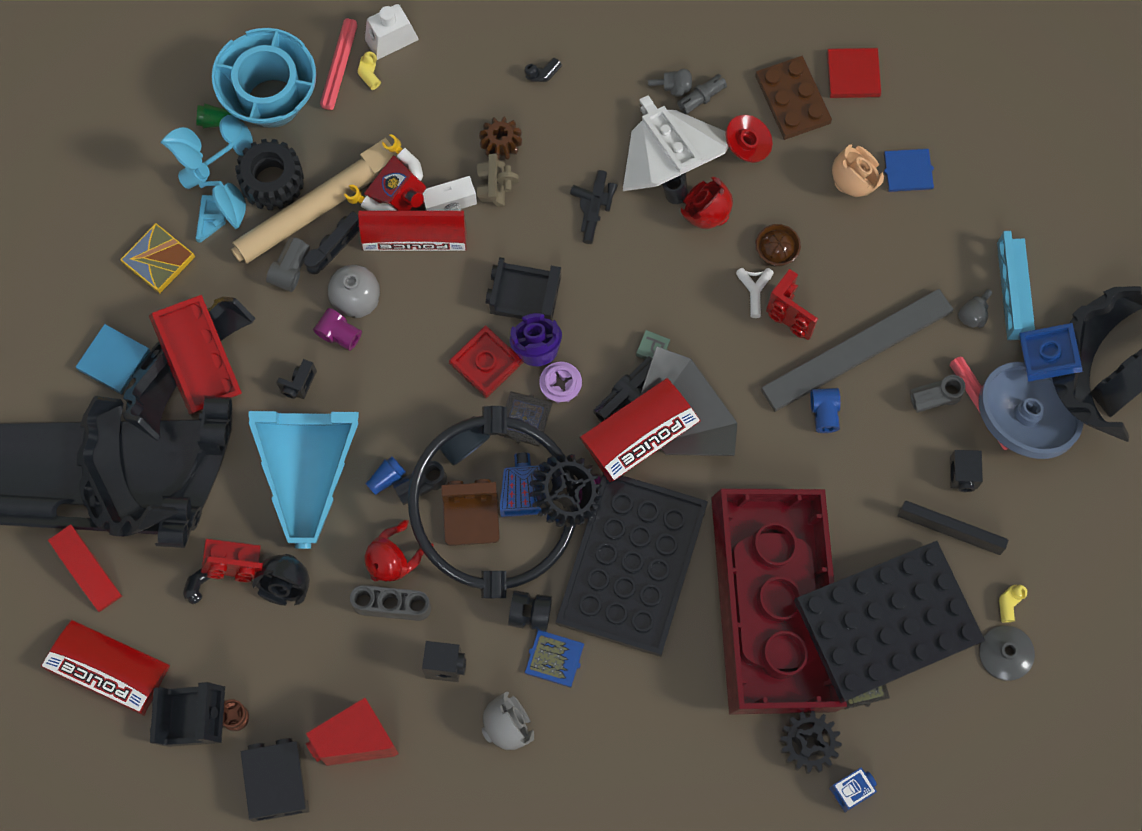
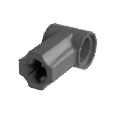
[266,237,310,292]
[910,375,965,413]

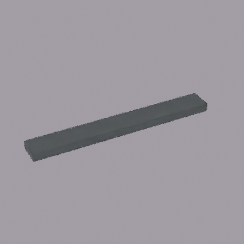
[761,289,954,412]

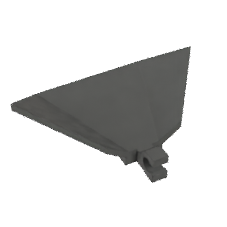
[640,347,737,456]

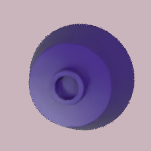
[510,313,562,366]

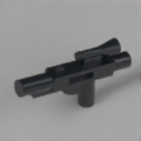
[570,170,618,244]

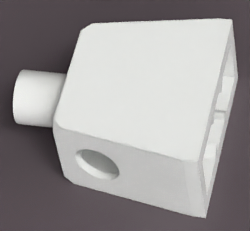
[365,4,419,60]

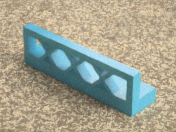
[997,231,1035,340]

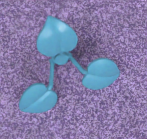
[160,115,253,229]

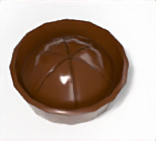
[756,224,801,267]

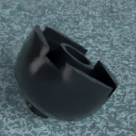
[252,554,310,606]

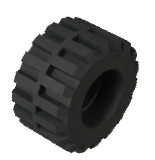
[235,139,304,210]

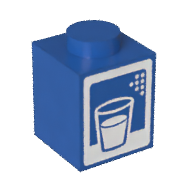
[829,767,877,812]

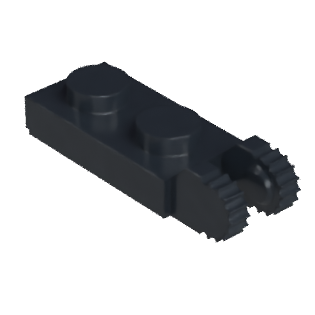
[304,211,360,275]

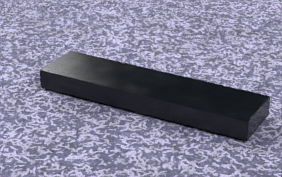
[898,501,1009,555]

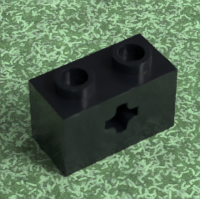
[422,641,467,682]

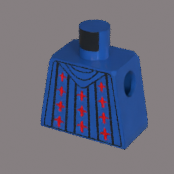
[500,452,541,517]

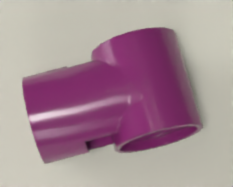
[313,308,362,351]

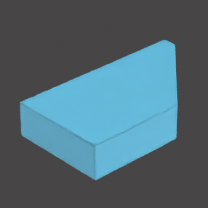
[196,195,226,242]

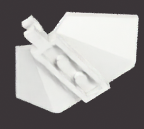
[623,95,729,191]

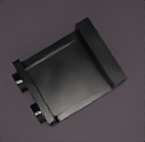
[485,257,561,320]
[150,682,225,747]
[240,738,309,822]

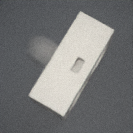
[423,176,477,211]

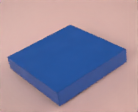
[1019,323,1083,382]

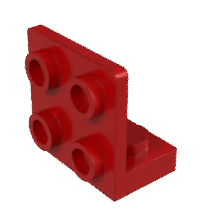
[766,269,818,340]
[201,539,263,582]

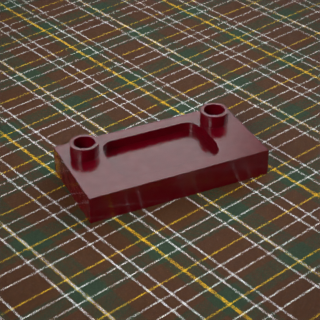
[711,489,847,715]

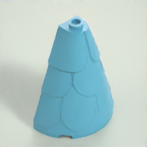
[249,411,359,549]

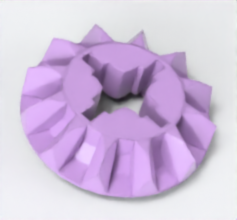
[540,362,582,404]

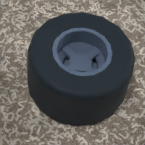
[440,416,490,465]

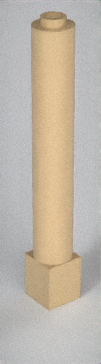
[231,138,397,264]

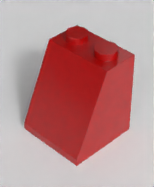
[305,698,399,766]

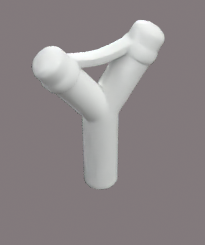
[736,268,774,318]

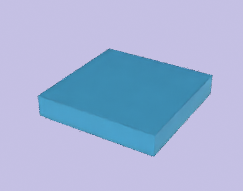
[76,324,150,395]

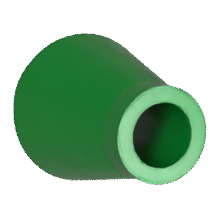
[196,103,232,129]

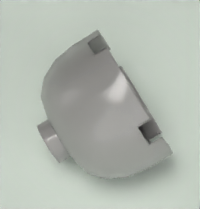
[328,265,380,318]
[482,691,534,750]

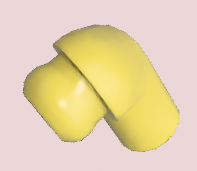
[358,51,381,90]
[999,584,1027,623]

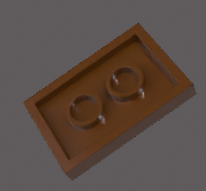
[755,55,832,140]

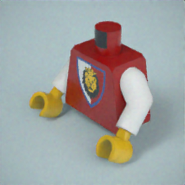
[344,134,426,211]

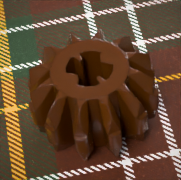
[479,116,522,160]

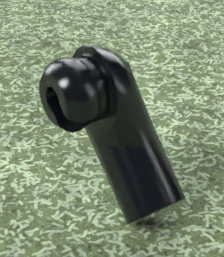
[524,58,562,82]
[183,569,210,604]

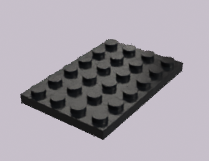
[556,474,708,657]
[794,541,985,703]

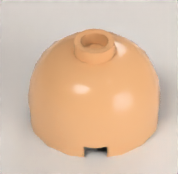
[832,145,884,197]

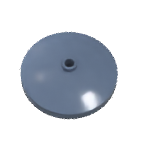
[979,362,1084,459]

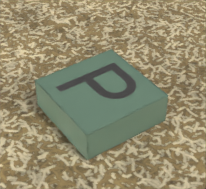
[636,330,670,359]

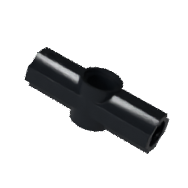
[593,356,652,422]

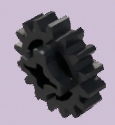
[779,711,842,774]

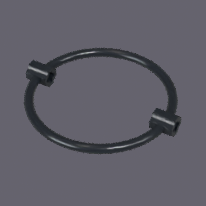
[408,406,576,598]

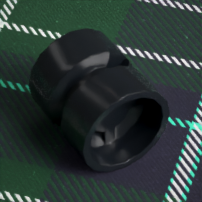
[508,590,552,632]

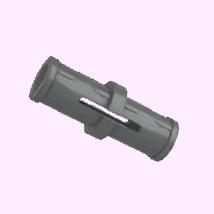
[677,74,727,115]

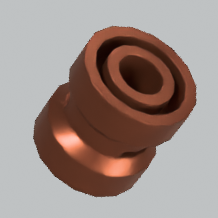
[223,699,249,731]

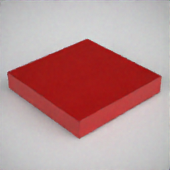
[827,48,881,98]
[449,325,523,398]

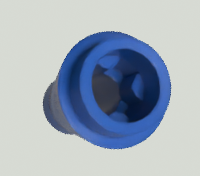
[366,456,406,495]

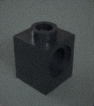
[950,450,983,492]

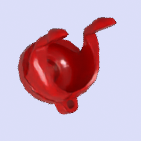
[364,520,434,582]

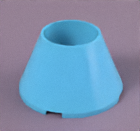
[212,28,316,128]

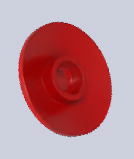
[725,115,773,163]

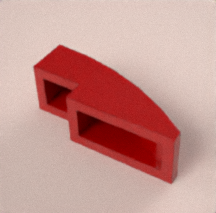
[48,524,122,612]

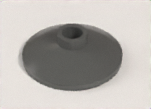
[979,626,1035,681]

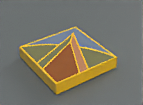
[120,223,195,294]

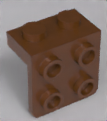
[441,479,500,546]

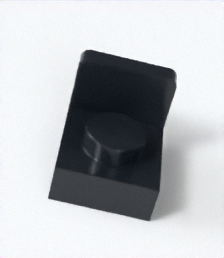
[276,359,317,399]

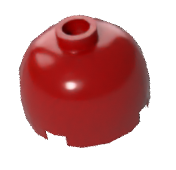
[681,177,733,229]

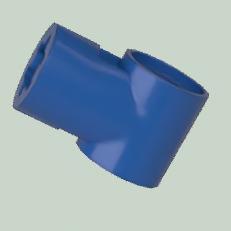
[810,388,840,433]

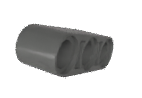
[350,585,431,621]

